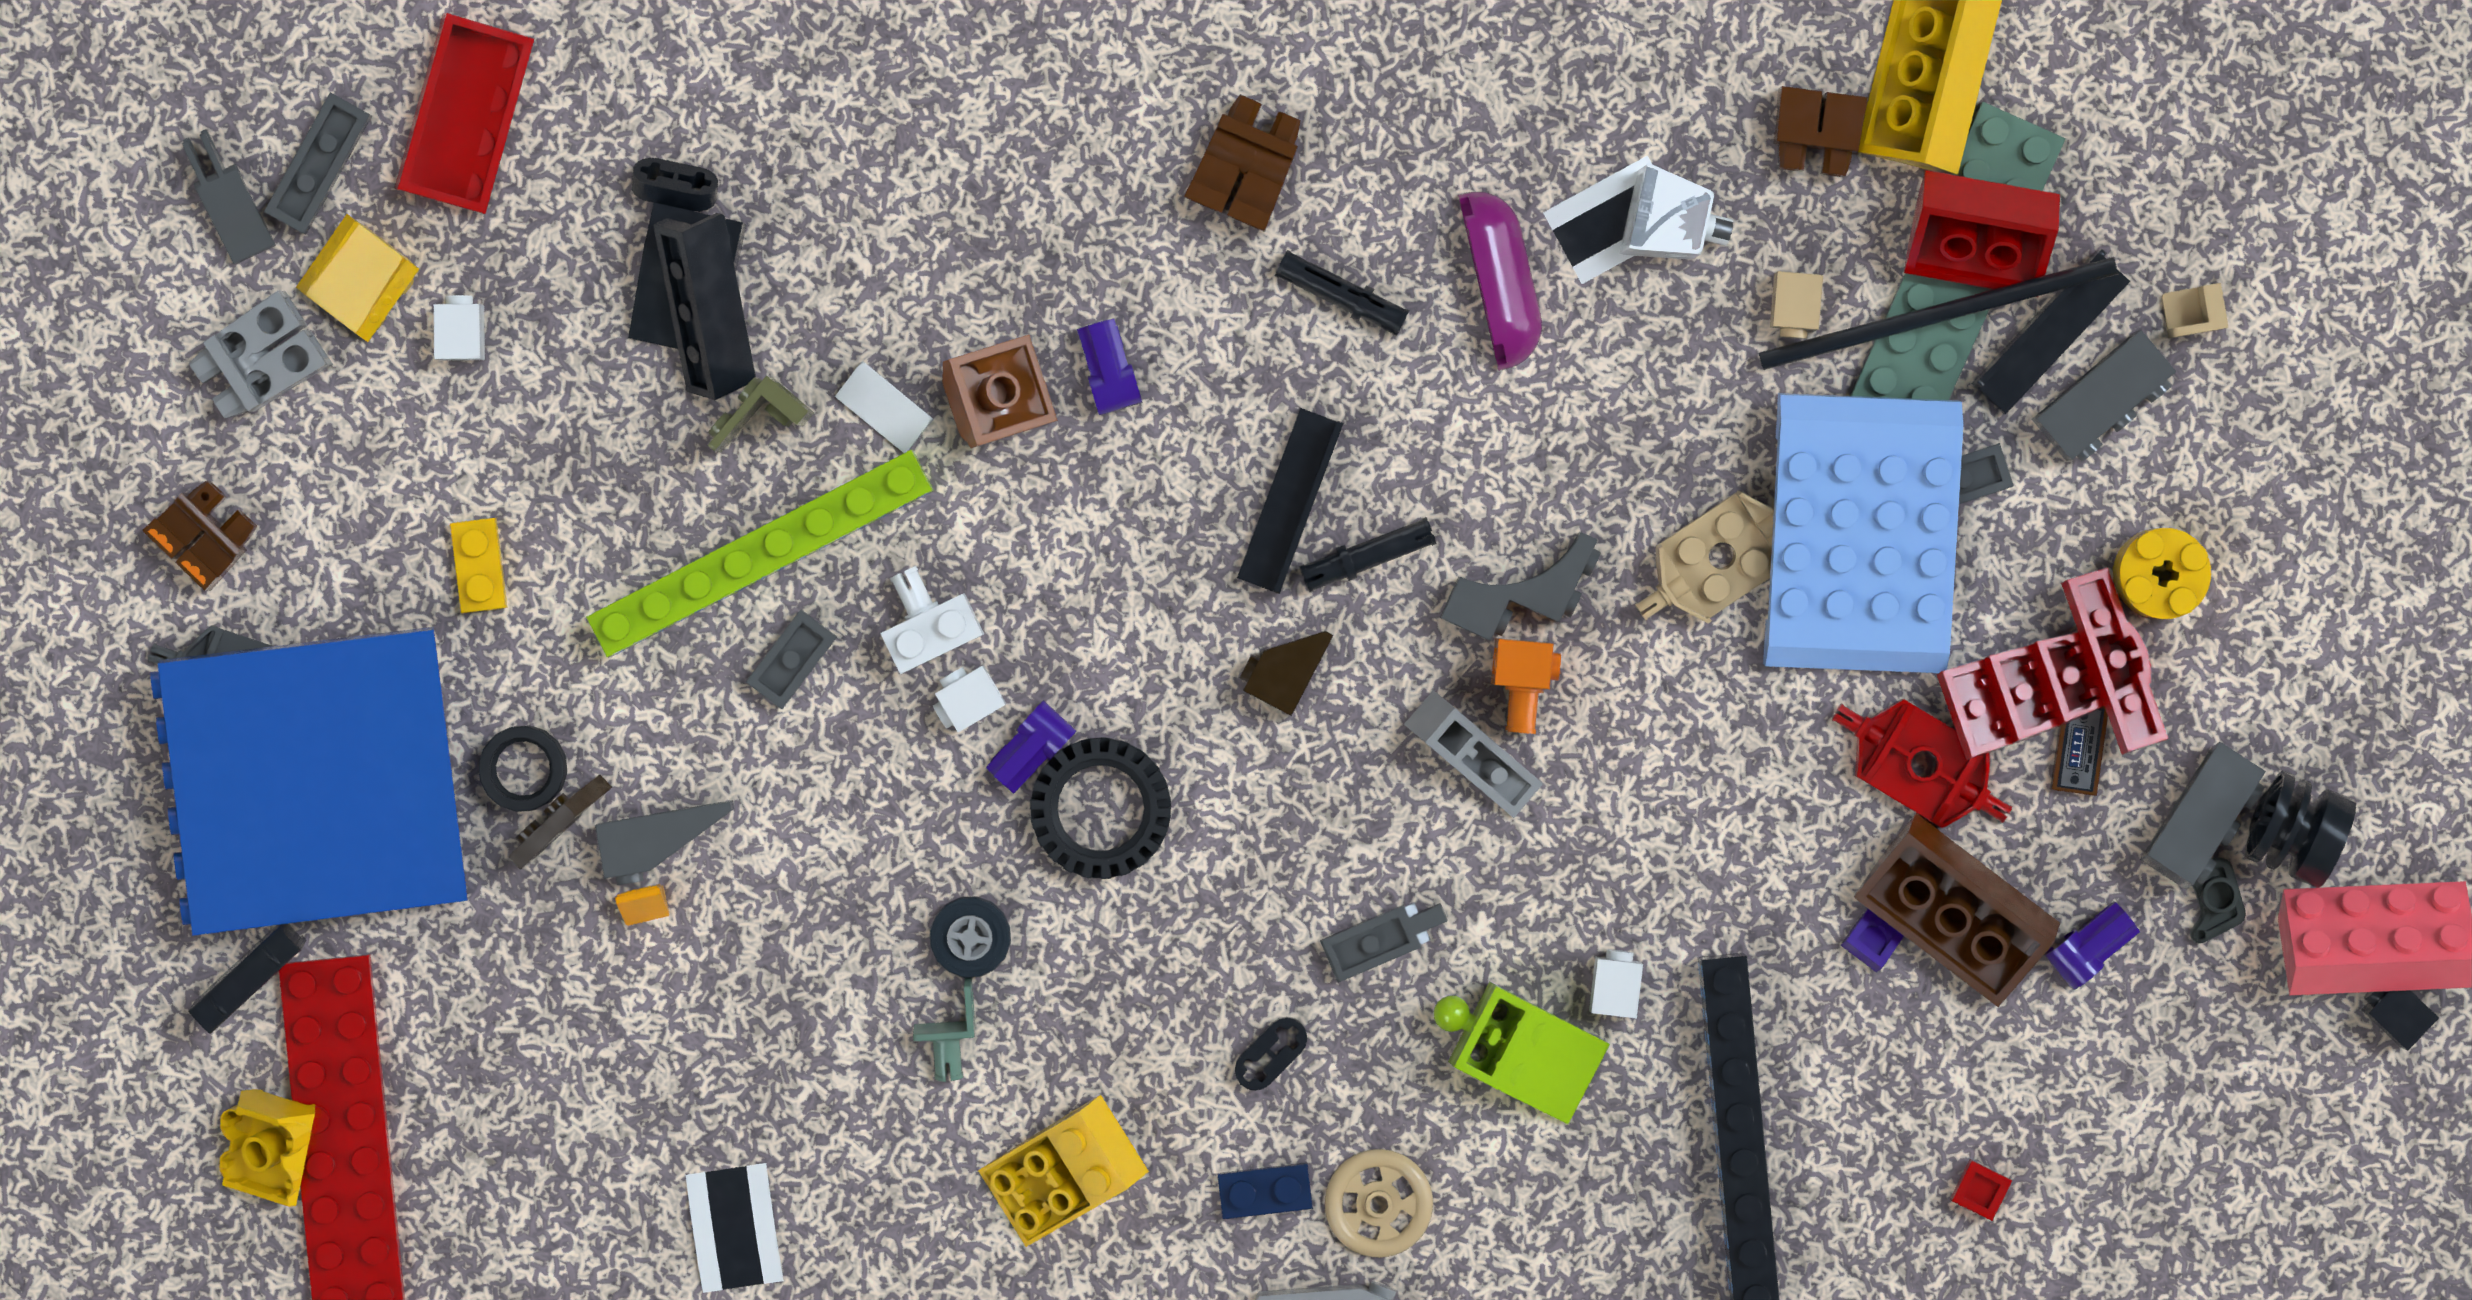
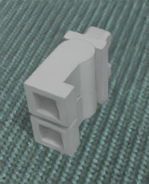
[189,290,333,418]

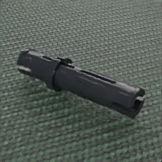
[1275,250,1410,337]
[1299,517,1437,593]

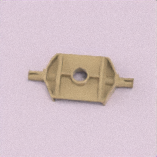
[1635,491,1774,623]

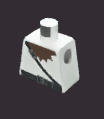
[1620,164,1733,259]

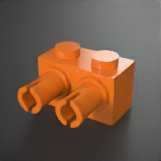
[1491,638,1561,734]

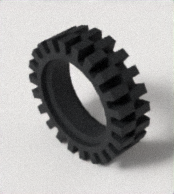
[1030,737,1171,879]

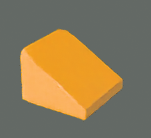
[615,884,669,926]

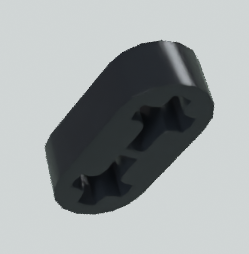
[632,158,718,212]
[1235,1016,1307,1091]

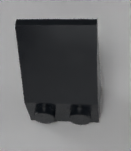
[628,203,747,349]

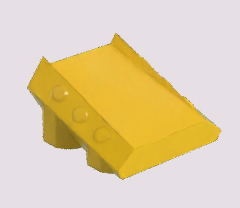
[296,214,419,342]
[219,1089,315,1207]

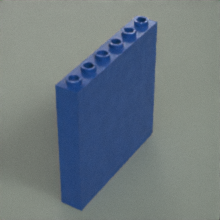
[150,627,468,936]

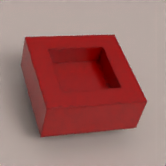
[1950,1159,2012,1221]

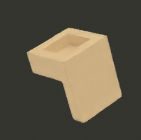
[2161,283,2229,339]

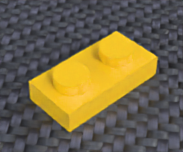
[450,518,508,613]

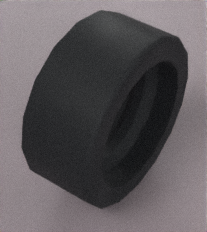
[478,725,567,812]

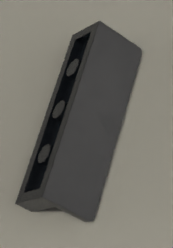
[653,213,756,400]
[1971,249,2130,414]
[1237,408,1344,594]

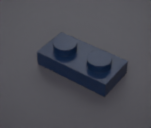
[1217,1163,1313,1219]

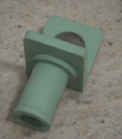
[913,977,976,1082]

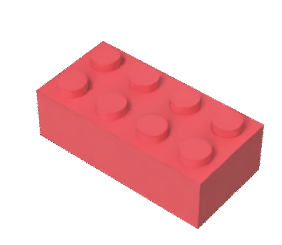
[2278,881,2472,996]

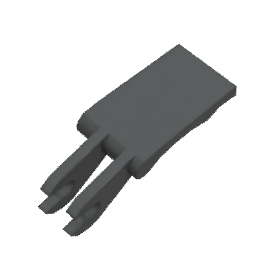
[182,129,276,265]

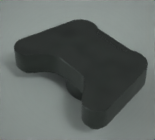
[2190,858,2246,944]

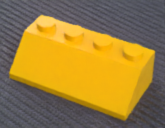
[1858,0,2002,175]

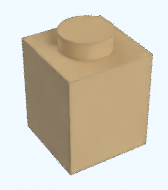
[1770,271,1823,339]

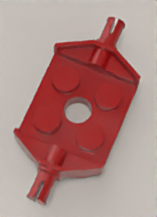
[1832,699,2013,828]

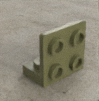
[707,375,814,453]

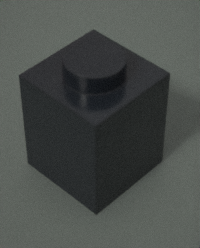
[2361,990,2439,1051]

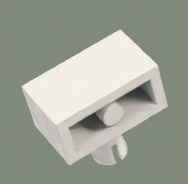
[880,566,984,674]

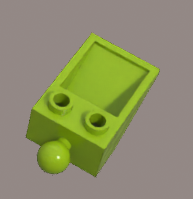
[1434,981,1610,1124]

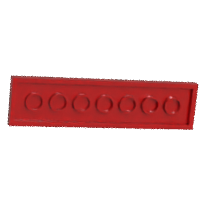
[279,954,405,1300]

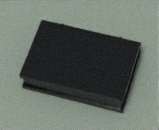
[188,924,307,1034]

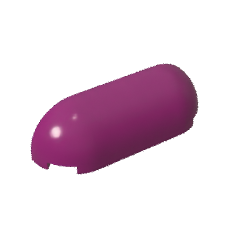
[1458,192,1542,371]

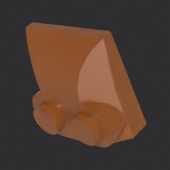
[942,334,1058,448]

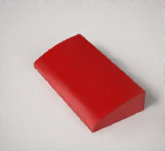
[394,13,534,214]

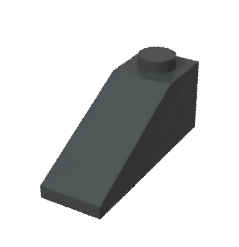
[595,800,735,885]

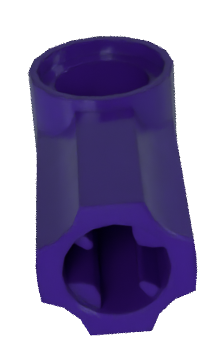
[1077,318,1143,415]
[986,700,1076,794]
[2044,901,2140,990]

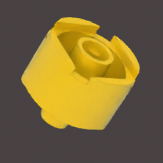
[2113,528,2211,619]

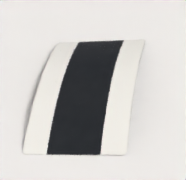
[1543,156,1652,284]
[686,1163,784,1293]

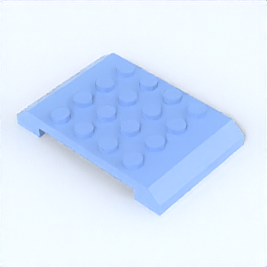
[1763,393,1963,673]

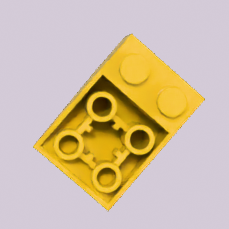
[978,1095,1149,1247]

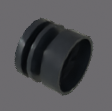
[2245,770,2357,888]

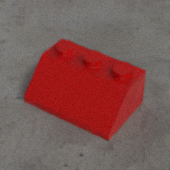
[1904,170,2060,297]

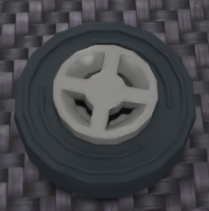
[930,896,1011,978]

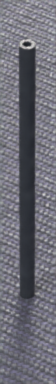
[1759,257,2118,370]

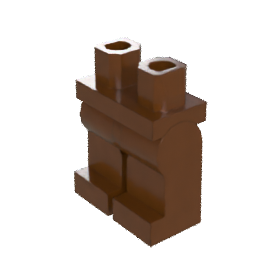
[1184,94,1301,232]

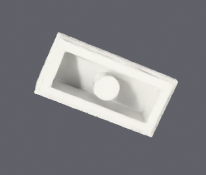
[835,361,934,453]

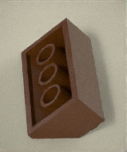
[1854,813,2061,1007]

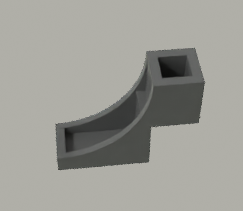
[1440,532,1601,641]

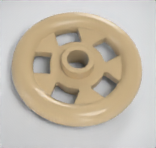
[1325,1149,1433,1258]

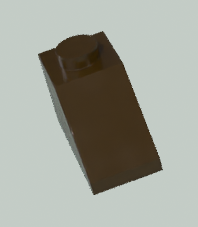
[1239,631,1334,716]

